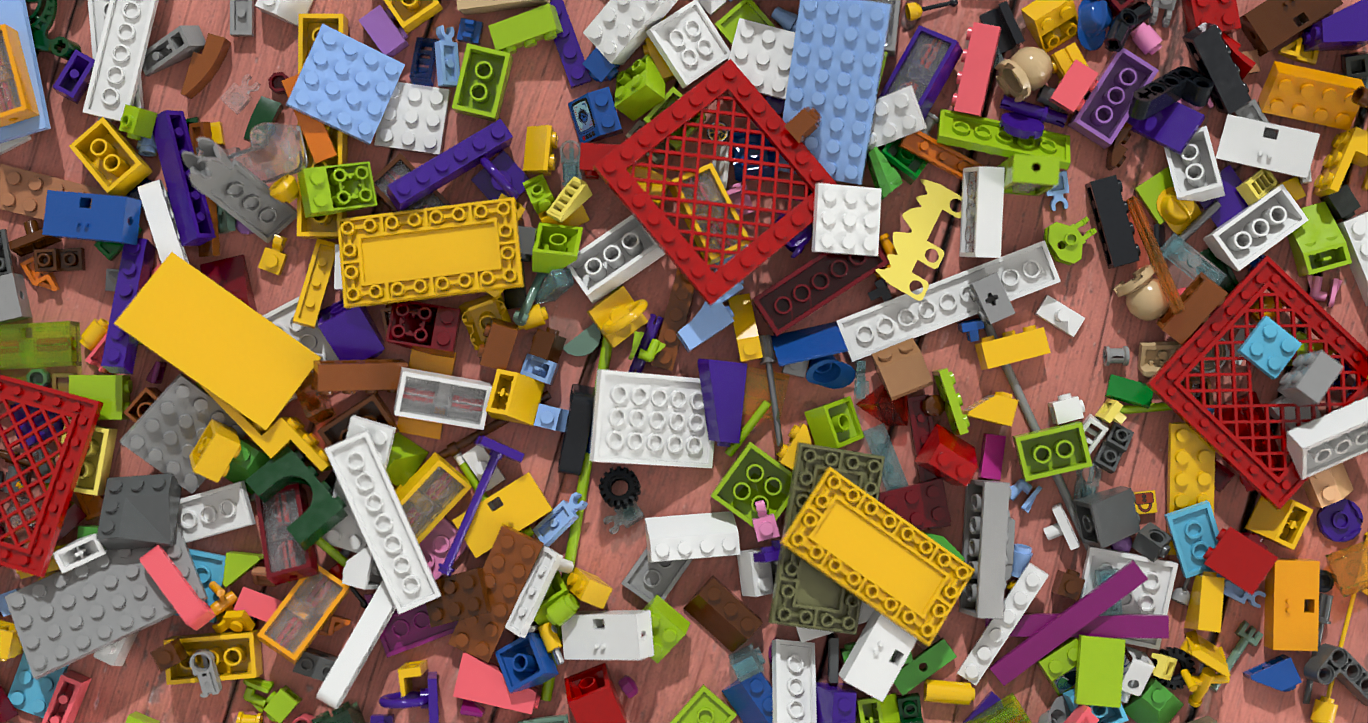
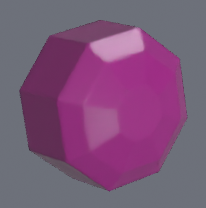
[618,675,638,699]

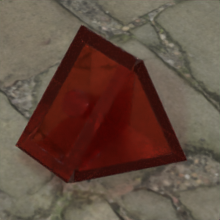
[856,384,908,426]

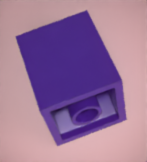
[1301,0,1368,52]
[318,299,385,360]
[816,682,856,723]

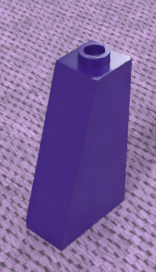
[698,359,747,447]

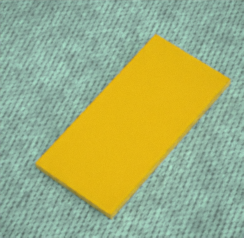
[337,197,524,309]
[114,252,321,431]
[780,467,975,646]

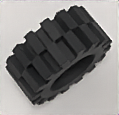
[599,466,641,509]
[1152,647,1196,690]

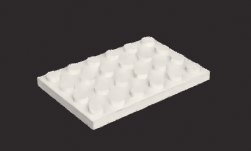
[589,369,715,468]

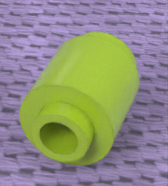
[546,593,580,626]

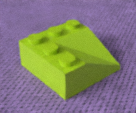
[710,441,792,528]

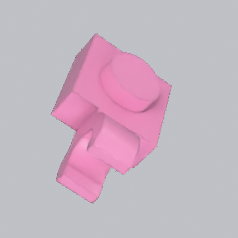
[752,500,780,542]

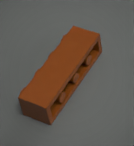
[313,359,408,395]

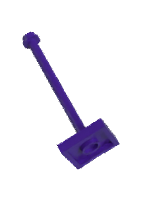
[438,436,525,576]

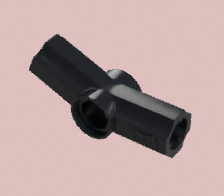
[1103,1,1151,52]

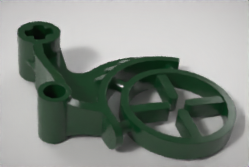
[25,0,81,61]

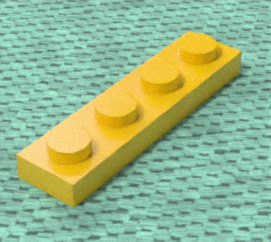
[293,238,339,329]

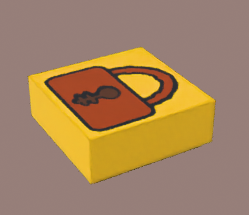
[1134,490,1157,514]

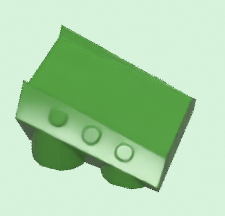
[866,147,903,200]

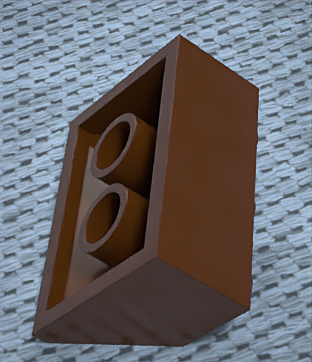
[317,393,399,447]
[683,575,763,653]

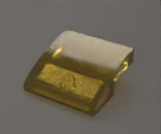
[742,366,790,420]

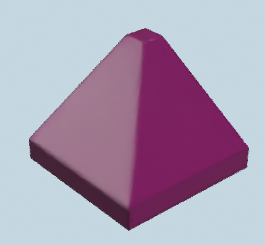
[146,361,167,384]
[460,699,485,717]

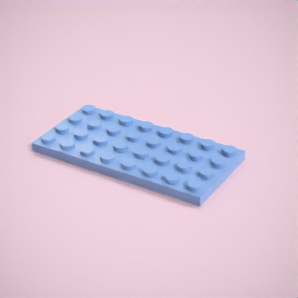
[778,0,892,185]

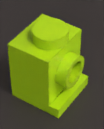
[523,174,555,214]

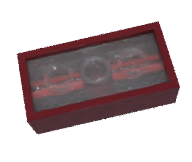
[255,483,319,585]

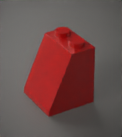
[914,424,978,487]
[1202,526,1278,596]
[564,663,627,723]

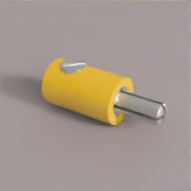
[537,622,565,665]

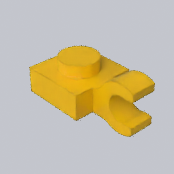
[258,234,288,276]
[212,610,255,633]

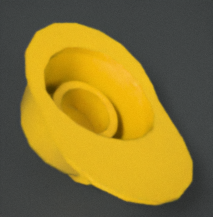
[1156,187,1201,235]

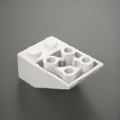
[737,548,778,597]

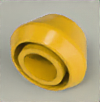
[269,174,299,204]

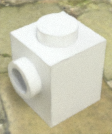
[1048,393,1085,425]

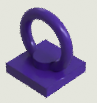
[471,150,529,200]
[379,671,439,723]

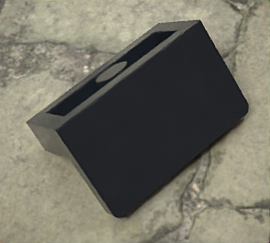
[979,1,1025,56]

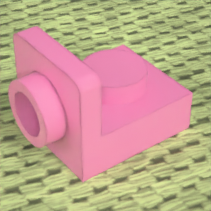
[726,183,754,216]

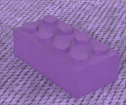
[1068,47,1159,149]

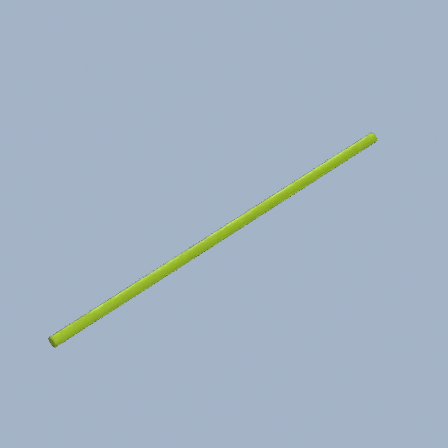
[540,286,620,701]

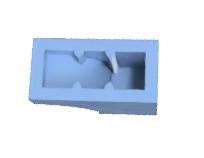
[534,403,569,432]

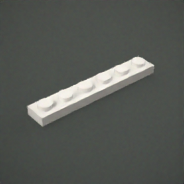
[957,562,1049,686]

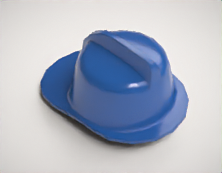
[1077,0,1113,51]
[806,355,856,389]

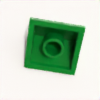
[881,138,928,185]

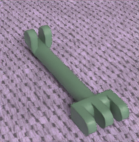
[513,272,554,326]
[1209,621,1263,692]

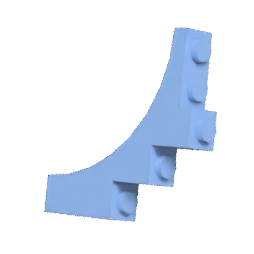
[676,212,744,353]

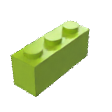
[488,3,563,54]

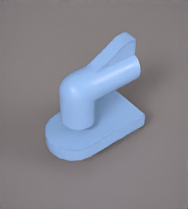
[1010,479,1043,513]

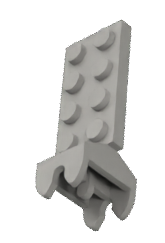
[182,137,297,244]

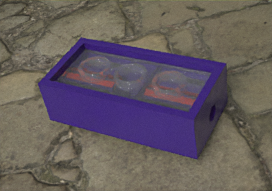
[878,25,963,120]

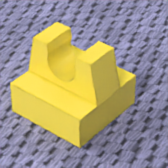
[1095,398,1127,425]
[1151,653,1178,681]

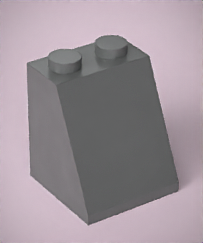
[1073,486,1141,549]

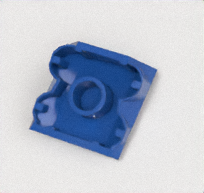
[729,129,779,182]

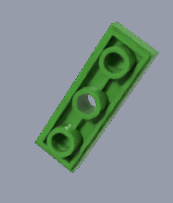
[893,638,957,695]

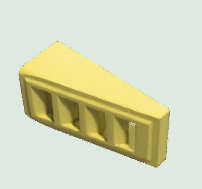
[1236,169,1279,206]
[546,177,593,223]

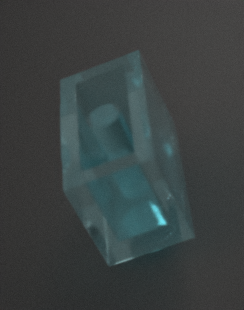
[729,643,765,682]

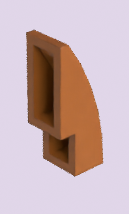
[181,33,231,99]

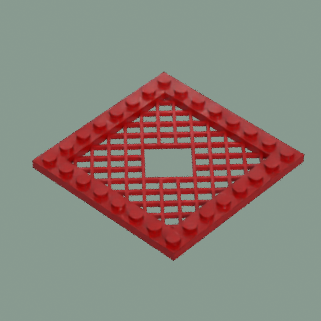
[593,59,838,306]
[1146,255,1368,509]
[0,375,104,578]

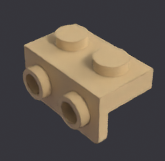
[1137,341,1181,378]

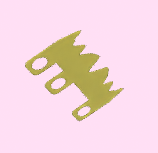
[875,179,962,301]

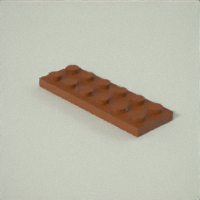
[448,524,544,663]

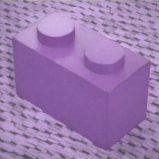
[359,5,409,58]

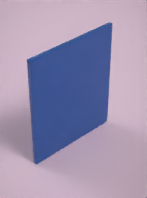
[771,322,848,367]

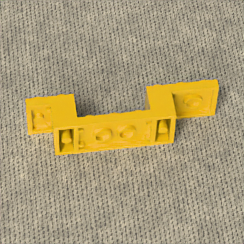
[1313,127,1368,197]
[198,383,333,472]

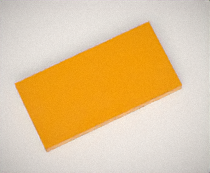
[397,349,457,440]

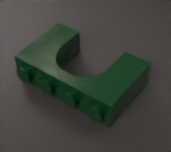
[245,446,348,551]

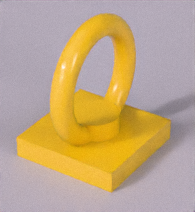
[587,286,648,348]

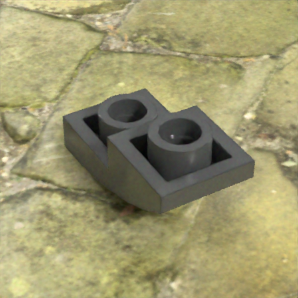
[1092,422,1134,474]

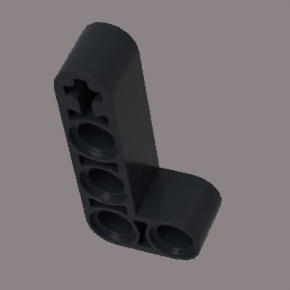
[1128,66,1214,120]
[558,384,595,476]

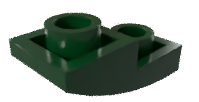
[244,96,283,147]
[897,693,924,723]

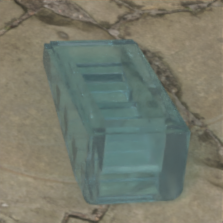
[535,268,575,303]

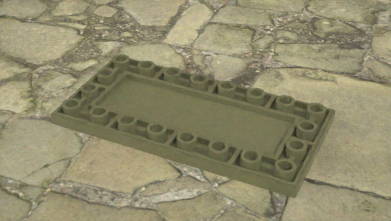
[768,442,885,635]

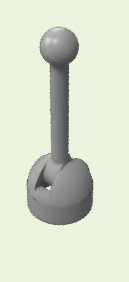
[1171,577,1191,606]

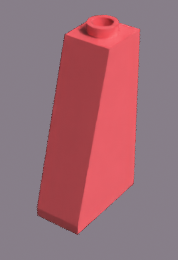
[453,652,541,714]

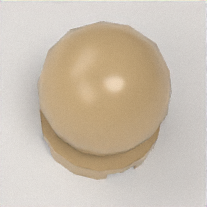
[995,47,1053,102]
[1113,264,1171,321]

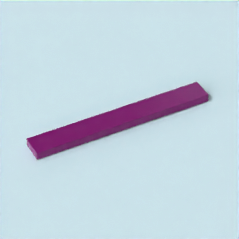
[990,560,1148,686]
[985,613,1169,638]

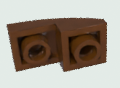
[1106,122,1133,170]
[34,248,86,272]

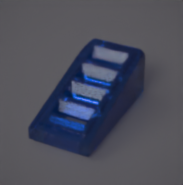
[409,37,439,86]

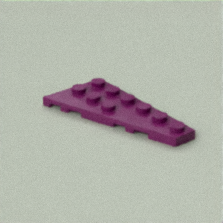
[364,594,458,658]

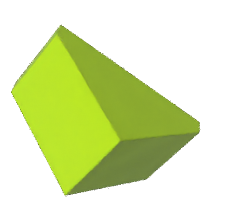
[223,551,264,588]

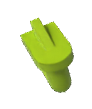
[628,331,666,362]
[243,677,274,713]

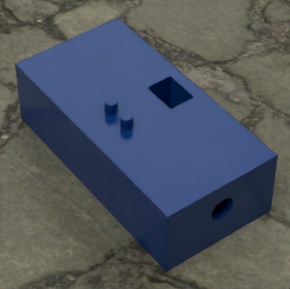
[42,190,142,245]

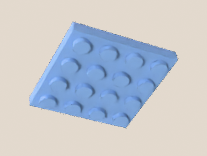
[286,24,405,145]

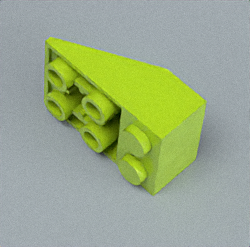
[298,161,378,218]
[1288,202,1352,277]

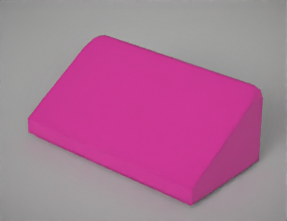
[978,433,1006,480]

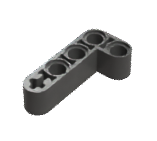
[1304,643,1368,707]

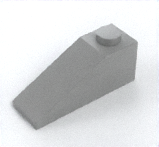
[142,25,206,76]

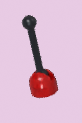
[328,563,368,608]

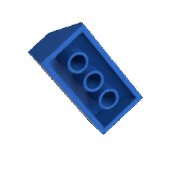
[722,666,773,723]

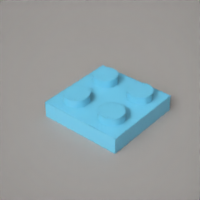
[1237,316,1302,380]

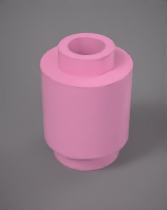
[1130,22,1163,55]

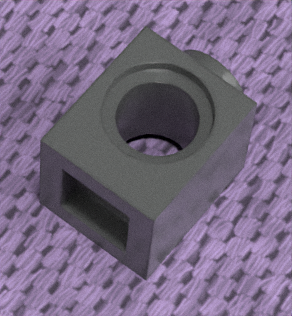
[1131,522,1172,563]

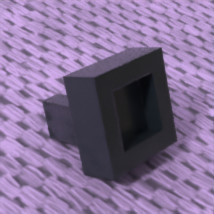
[867,278,893,302]

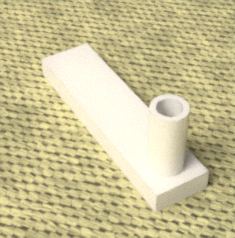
[505,546,574,638]

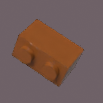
[477,317,518,370]

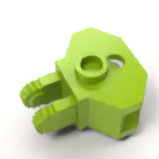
[1043,216,1097,265]

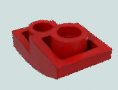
[1221,33,1256,80]

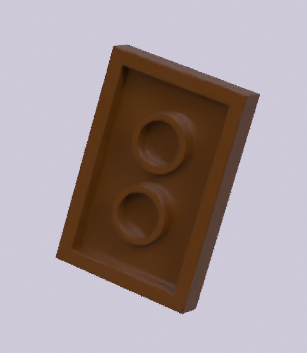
[426,567,492,628]

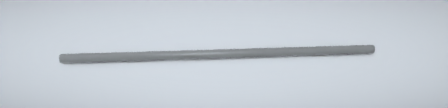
[978,314,1089,551]

